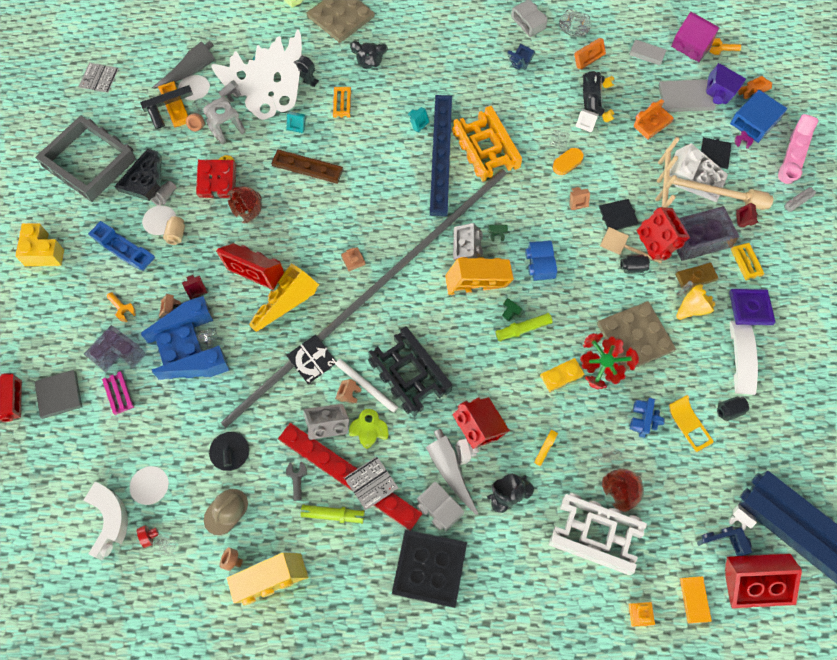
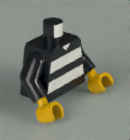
[583,71,615,122]

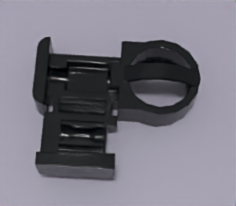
[293,55,319,87]

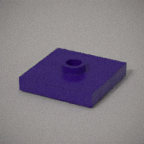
[729,289,776,325]

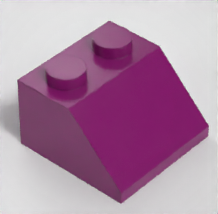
[671,12,720,62]

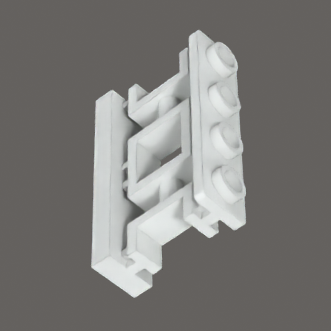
[548,493,647,575]

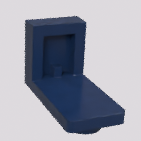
[507,43,535,70]
[697,526,753,556]

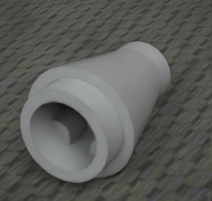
[151,181,176,206]

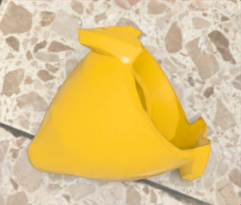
[676,284,715,320]

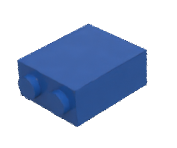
[730,90,788,143]

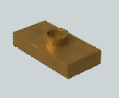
[675,262,719,290]

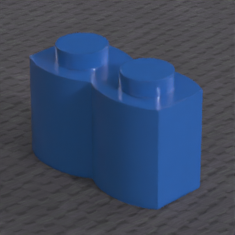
[525,240,557,281]

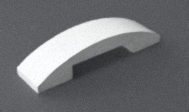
[730,321,758,395]

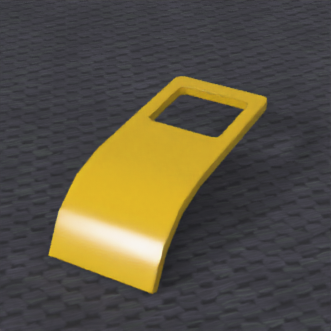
[669,395,714,452]

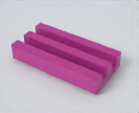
[102,371,134,415]

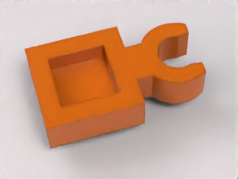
[738,76,772,99]

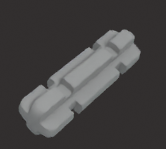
[784,187,816,212]

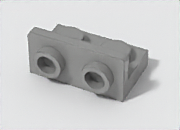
[453,223,483,261]
[304,404,349,440]

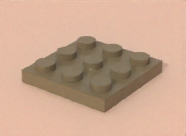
[306,0,375,43]
[597,301,676,371]

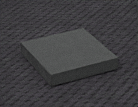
[34,370,82,419]

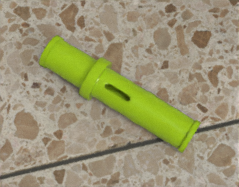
[495,312,553,342]
[301,504,365,524]

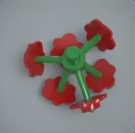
[580,333,639,390]

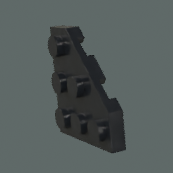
[114,149,162,201]

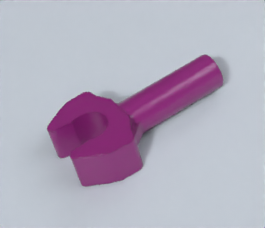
[735,131,754,149]

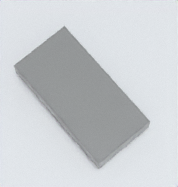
[629,39,666,65]

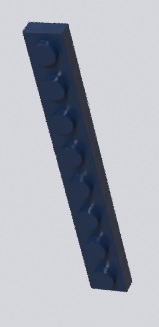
[430,95,452,217]

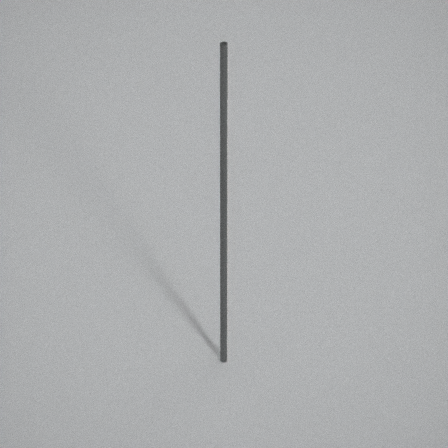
[220,169,506,428]

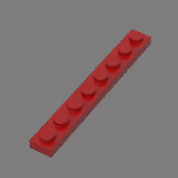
[278,423,422,531]

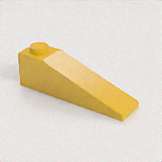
[249,263,319,332]

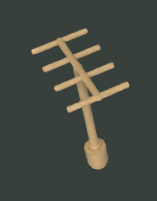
[655,137,773,210]

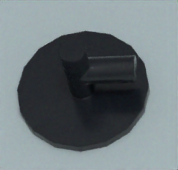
[209,432,249,471]

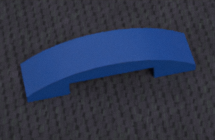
[88,221,155,271]

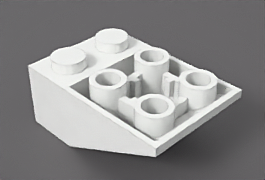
[670,143,728,202]

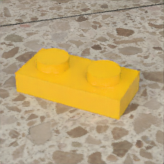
[540,358,584,392]

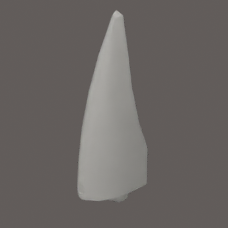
[426,429,479,515]

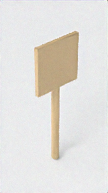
[600,227,662,263]

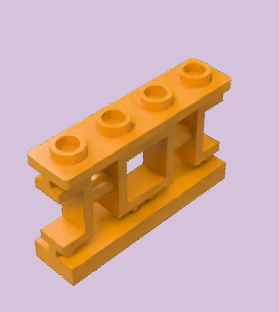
[452,106,522,182]

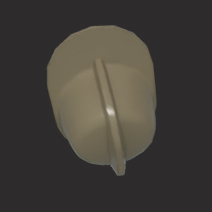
[204,489,248,535]

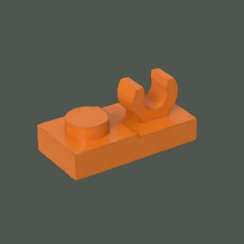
[574,38,606,69]

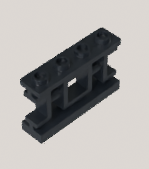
[368,326,453,417]

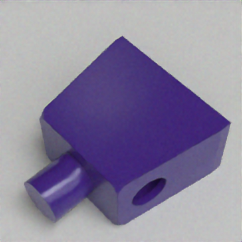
[706,63,746,105]

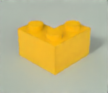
[15,223,64,266]

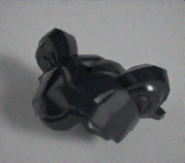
[350,41,388,69]
[487,473,534,513]

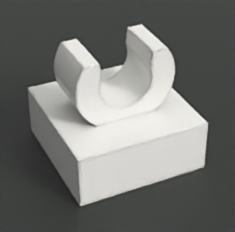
[576,109,599,132]
[455,439,479,465]
[729,504,757,531]

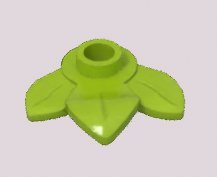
[349,409,389,449]

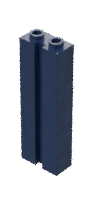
[739,471,837,584]

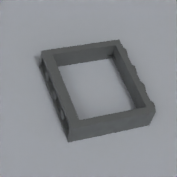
[35,115,136,202]

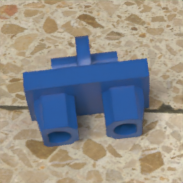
[629,398,665,438]

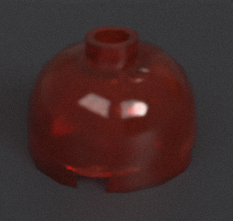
[227,186,262,223]
[602,468,644,512]

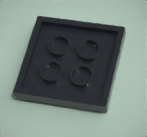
[392,529,467,608]

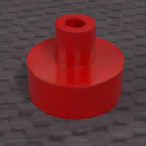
[137,525,159,548]

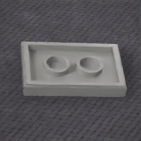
[658,80,716,112]

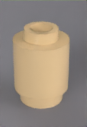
[163,216,185,245]

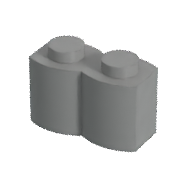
[511,0,547,37]
[417,482,464,531]

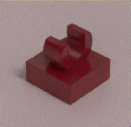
[736,203,759,228]
[182,274,208,300]

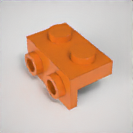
[633,99,674,140]

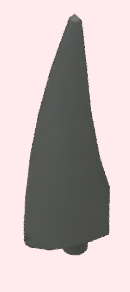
[153,41,215,89]

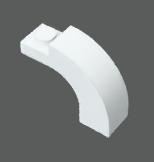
[83,482,128,560]

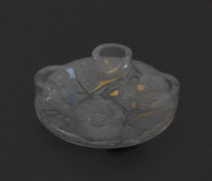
[559,9,591,37]

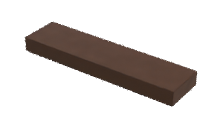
[271,149,343,184]

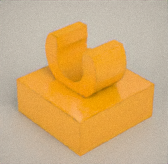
[628,602,655,627]

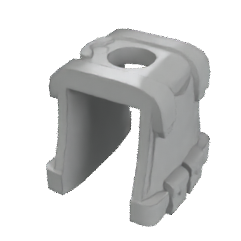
[203,97,245,144]

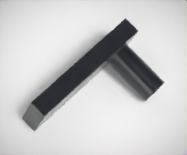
[140,85,193,129]

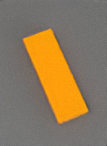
[158,81,188,128]

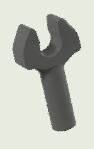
[286,462,307,501]

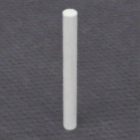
[335,359,398,413]

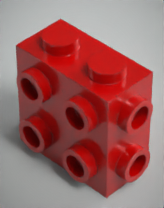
[636,207,690,261]
[0,373,22,422]
[452,397,510,449]

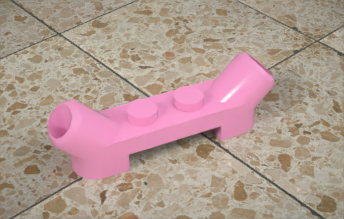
[778,114,819,184]

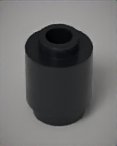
[620,254,650,273]
[717,396,749,421]

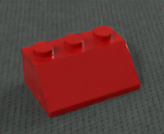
[216,243,285,290]
[725,553,802,608]

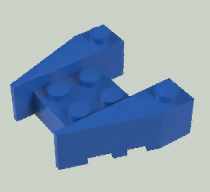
[141,296,229,380]

